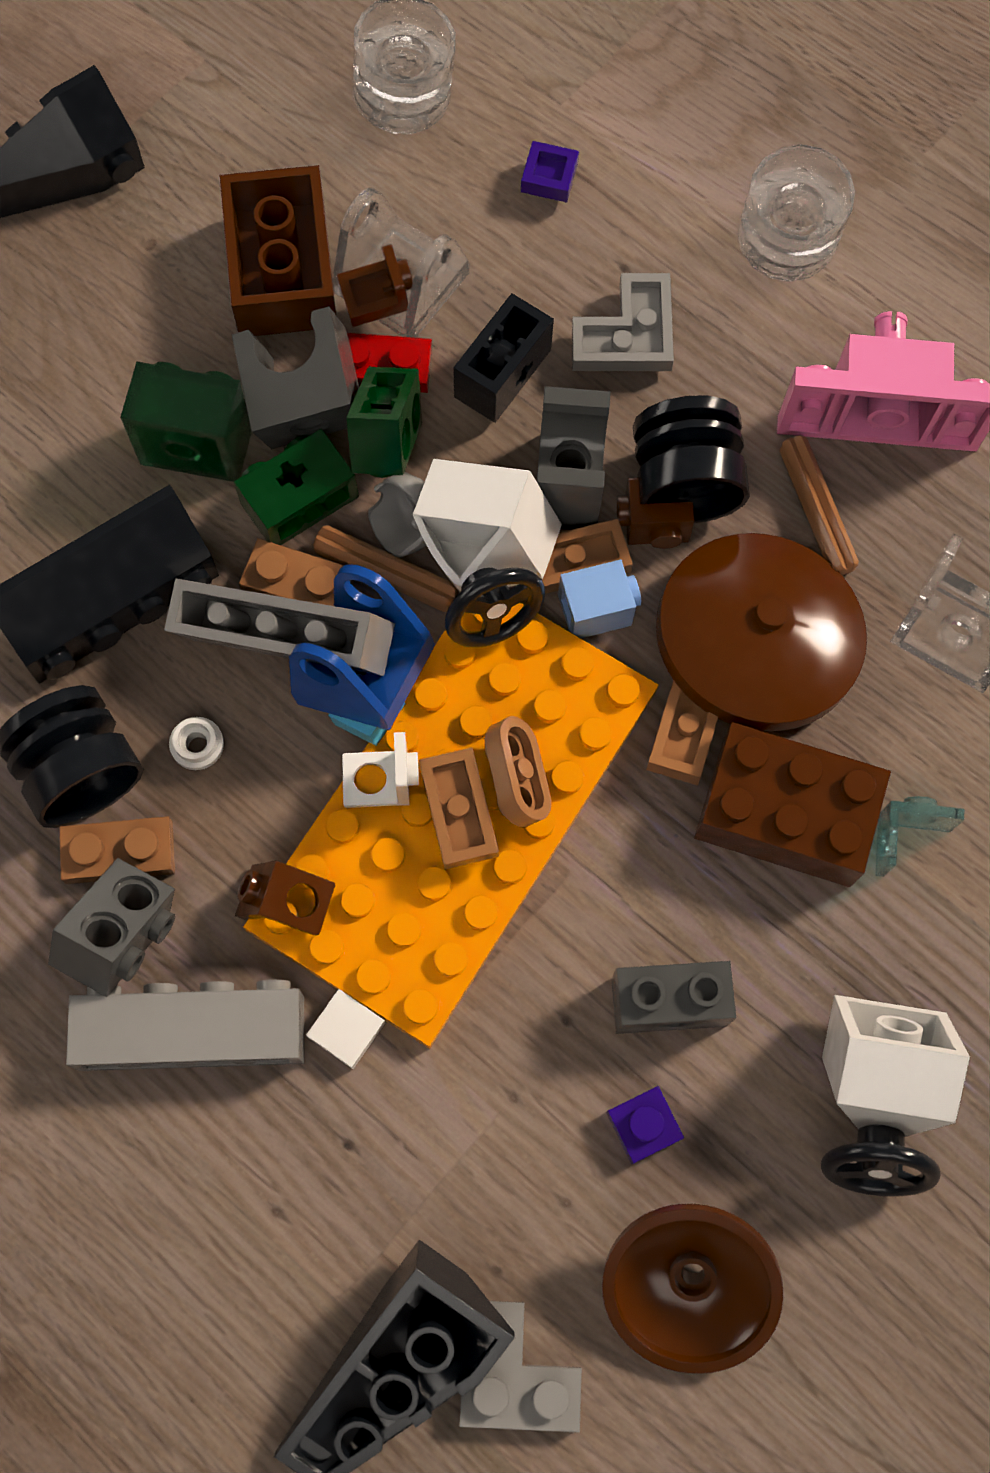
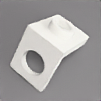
[342,732,419,808]

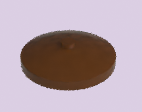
[656,533,867,731]

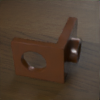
[235,860,335,936]

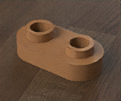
[485,716,551,827]

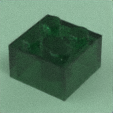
[120,361,252,482]

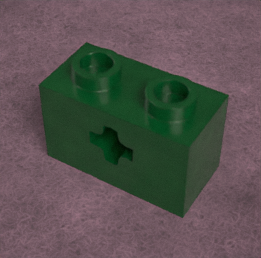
[234,429,359,545]

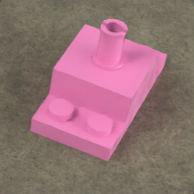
[777,311,990,452]

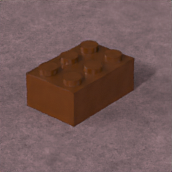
[220,165,337,336]
[694,722,891,887]

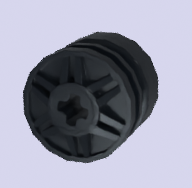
[633,395,750,523]
[0,685,144,828]

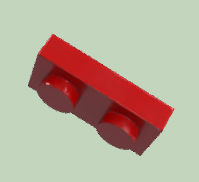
[347,333,432,393]

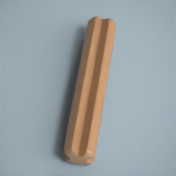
[780,435,859,576]
[313,525,458,612]

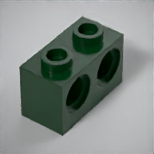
[346,367,422,478]

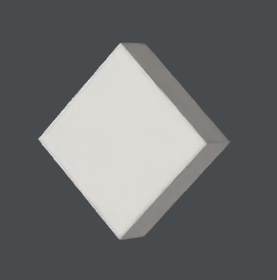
[306,989,385,1069]

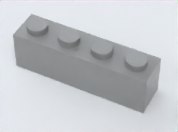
[164,578,395,676]
[66,980,304,1071]

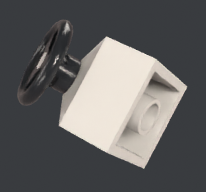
[413,459,562,648]
[821,995,970,1197]

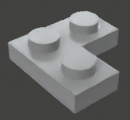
[571,273,674,371]
[460,1301,582,1433]

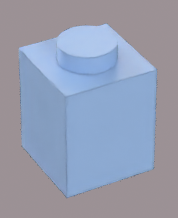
[558,559,641,638]

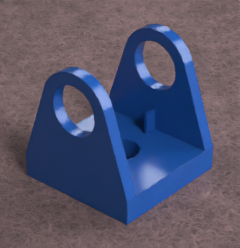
[289,564,435,731]

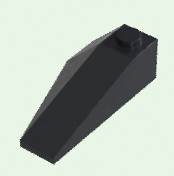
[0,65,145,218]
[274,1240,515,1473]

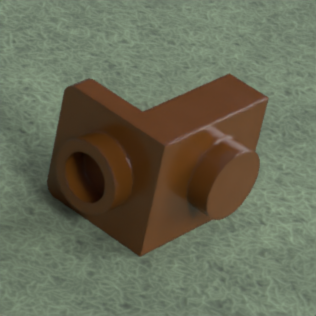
[336,244,415,327]
[617,477,694,549]

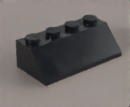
[0,484,219,684]

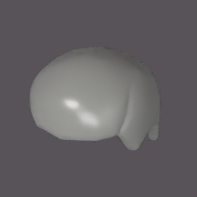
[368,472,427,558]

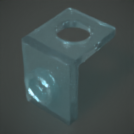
[875,796,965,877]

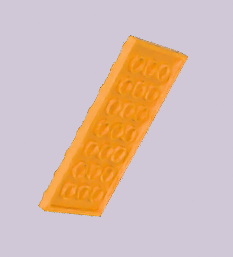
[243,603,659,1049]

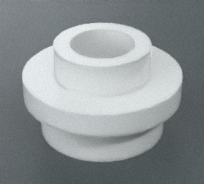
[169,717,224,770]

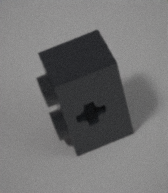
[453,293,554,423]

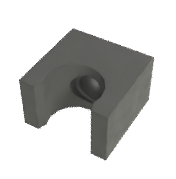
[232,307,359,449]
[537,386,611,530]

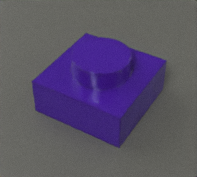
[521,141,579,203]
[606,1086,684,1165]

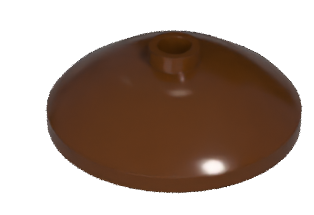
[602,1204,783,1374]

